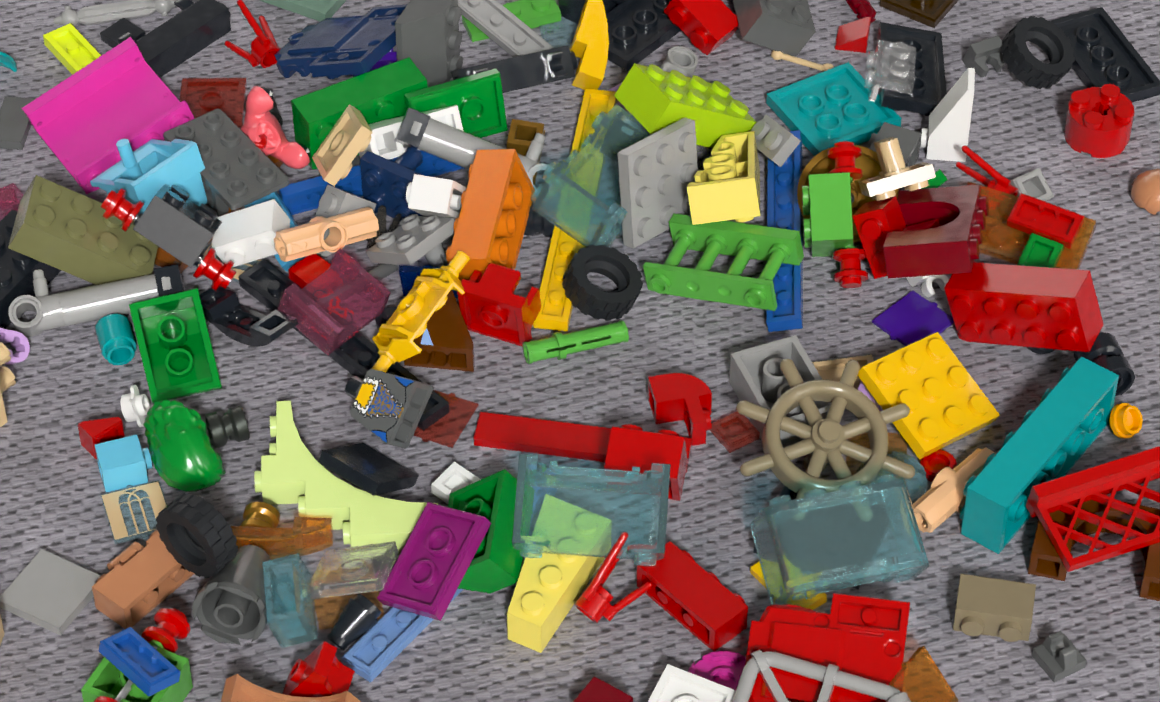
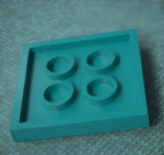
[766,62,902,157]

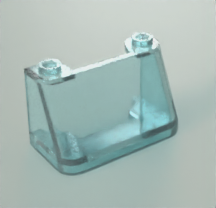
[512,454,671,566]

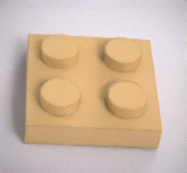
[312,104,373,187]

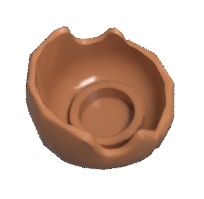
[1131,169,1160,215]

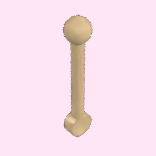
[771,50,834,72]

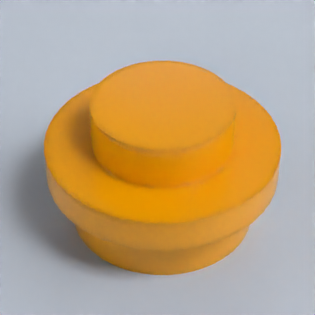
[1109,403,1143,439]

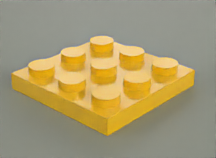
[857,332,1000,460]

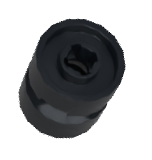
[1074,332,1135,396]

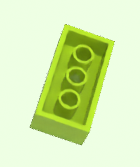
[614,63,757,148]

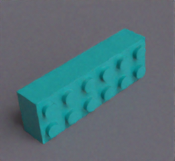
[960,356,1119,554]

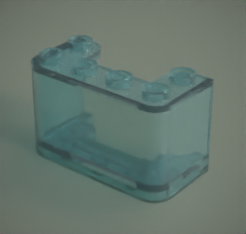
[531,104,652,248]
[750,474,929,605]

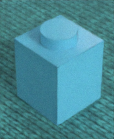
[94,435,153,492]

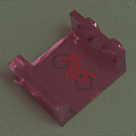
[278,248,391,355]

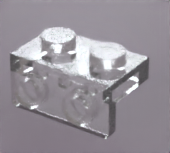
[864,39,916,102]

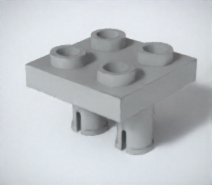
[366,214,455,290]

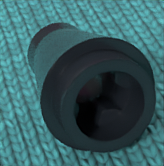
[327,593,381,651]

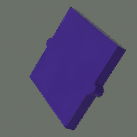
[872,290,954,346]

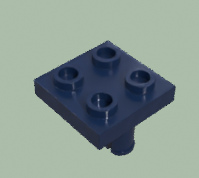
[360,147,424,224]

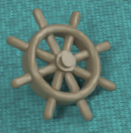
[736,359,915,522]

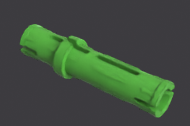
[523,320,629,364]

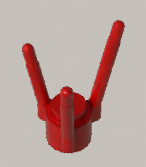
[224,0,280,68]
[956,145,1019,213]
[574,532,653,624]

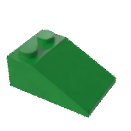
[129,288,222,404]

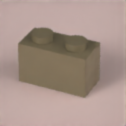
[953,573,1036,642]

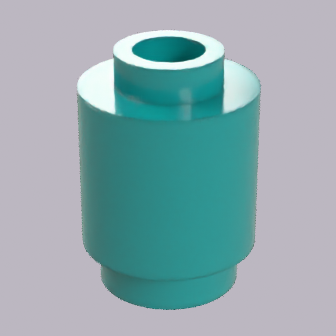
[95,314,136,365]

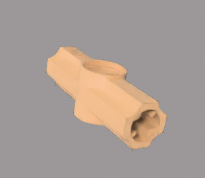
[274,207,379,262]
[907,447,994,533]

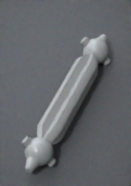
[54,0,176,27]

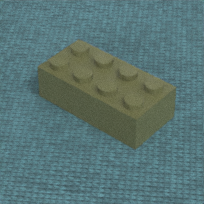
[8,175,158,285]

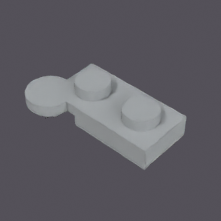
[751,114,801,167]

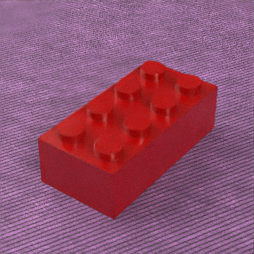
[944,262,1104,352]

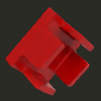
[457,263,541,347]

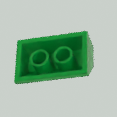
[448,469,534,593]

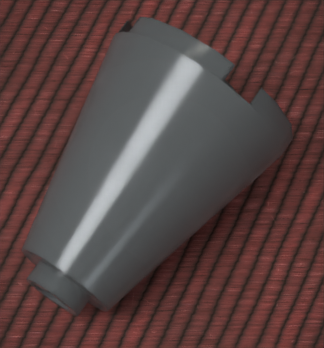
[192,545,271,645]

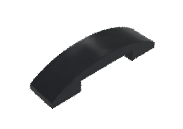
[199,286,298,347]

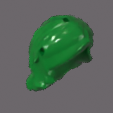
[143,399,226,492]

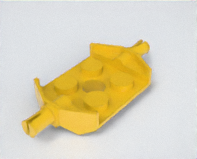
[371,251,470,373]

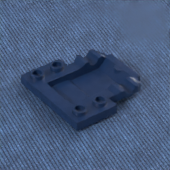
[275,4,407,79]

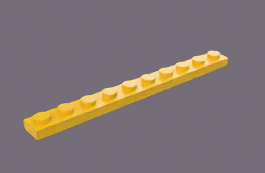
[533,88,617,332]

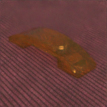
[231,517,334,560]

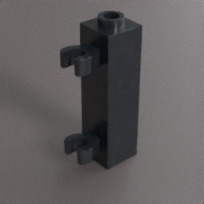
[118,0,231,78]
[451,45,577,93]

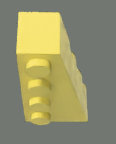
[687,131,760,225]
[507,496,611,653]

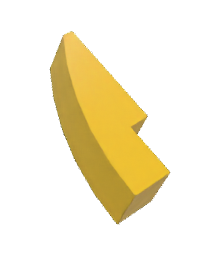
[570,0,609,90]

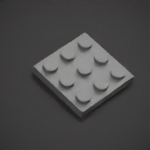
[618,117,698,249]

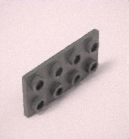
[163,109,289,217]

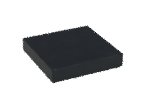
[318,443,419,496]

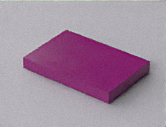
[377,502,491,621]

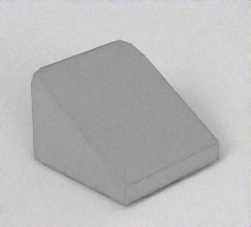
[1011,168,1054,201]

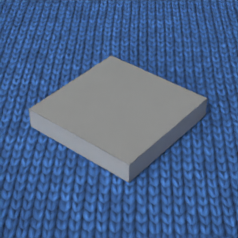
[0,549,101,636]

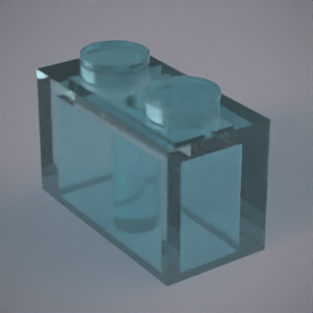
[263,553,318,648]

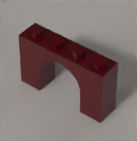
[883,184,989,279]

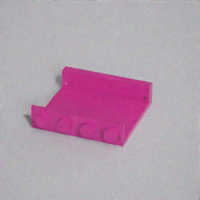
[22,37,195,194]

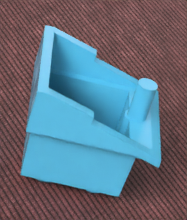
[90,139,208,216]

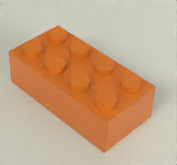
[446,149,535,281]

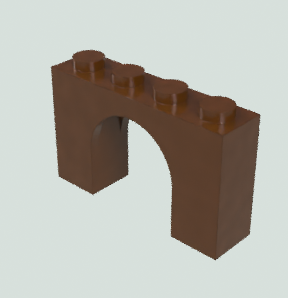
[1028,500,1160,601]

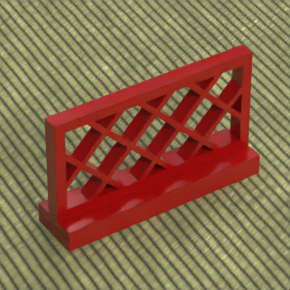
[1026,446,1160,572]

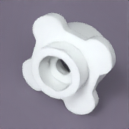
[120,385,150,427]

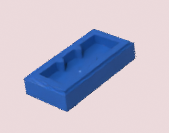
[99,627,181,697]

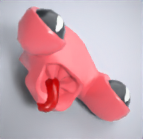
[240,86,310,169]

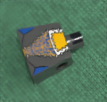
[345,369,434,449]

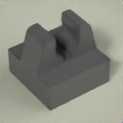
[962,35,1004,77]
[1032,631,1087,682]

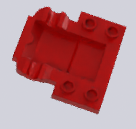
[745,593,910,702]

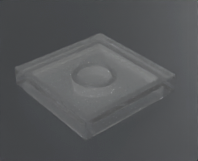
[308,541,398,599]

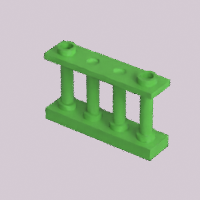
[643,213,804,311]

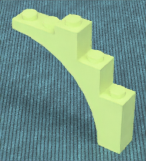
[254,401,439,557]

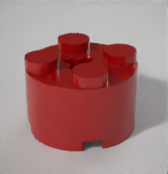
[1064,84,1134,158]

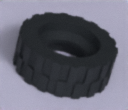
[1001,16,1075,89]
[562,245,643,321]
[156,493,238,578]

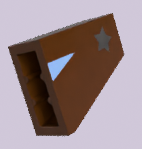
[404,290,475,372]

